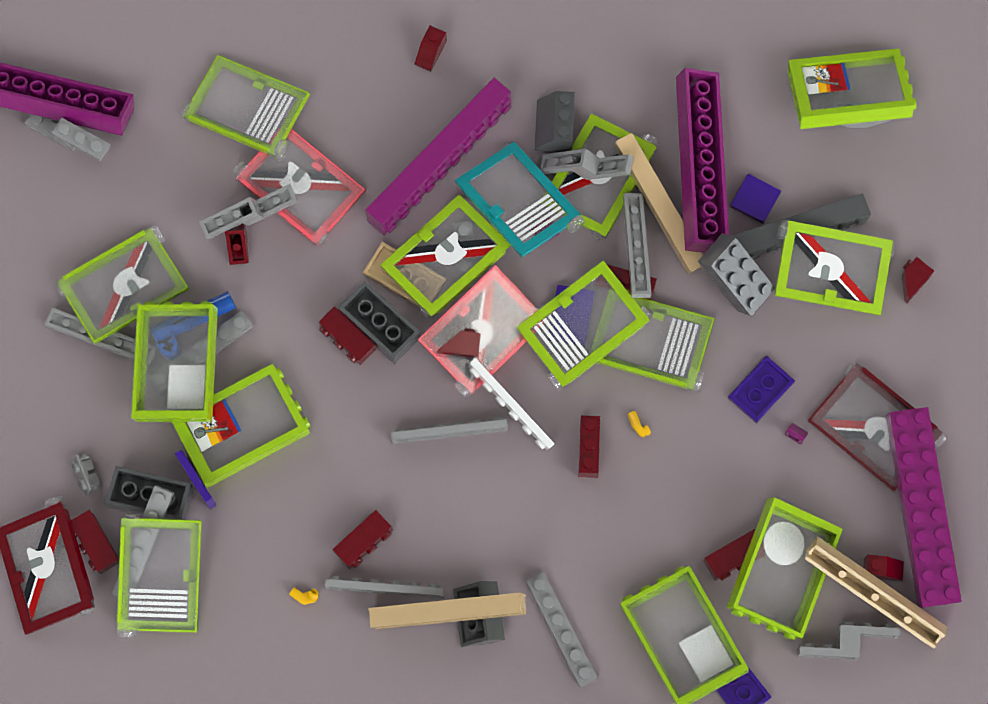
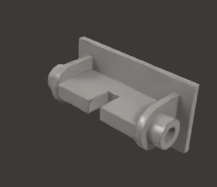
[71,454,101,496]

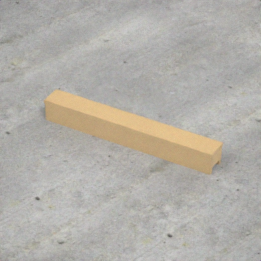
[614,133,703,275]
[805,536,948,649]
[368,592,526,629]

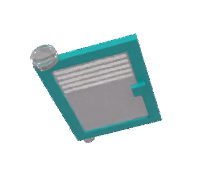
[455,141,585,258]

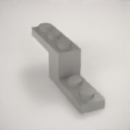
[24,114,111,162]
[540,149,634,180]
[199,184,299,240]
[797,622,900,660]

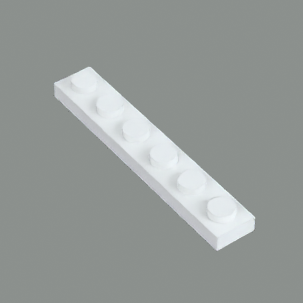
[469,358,554,451]

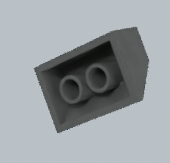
[535,91,575,152]
[453,581,505,647]

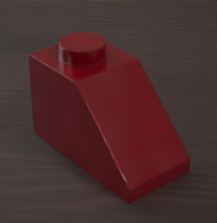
[414,25,447,72]
[225,223,249,265]
[902,257,934,304]
[437,328,481,358]
[863,554,904,581]

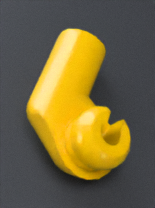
[628,411,651,437]
[289,587,319,605]

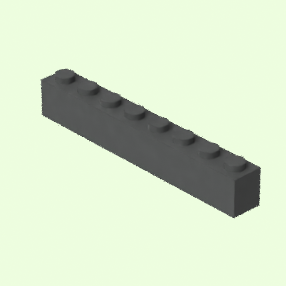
[732,193,871,260]

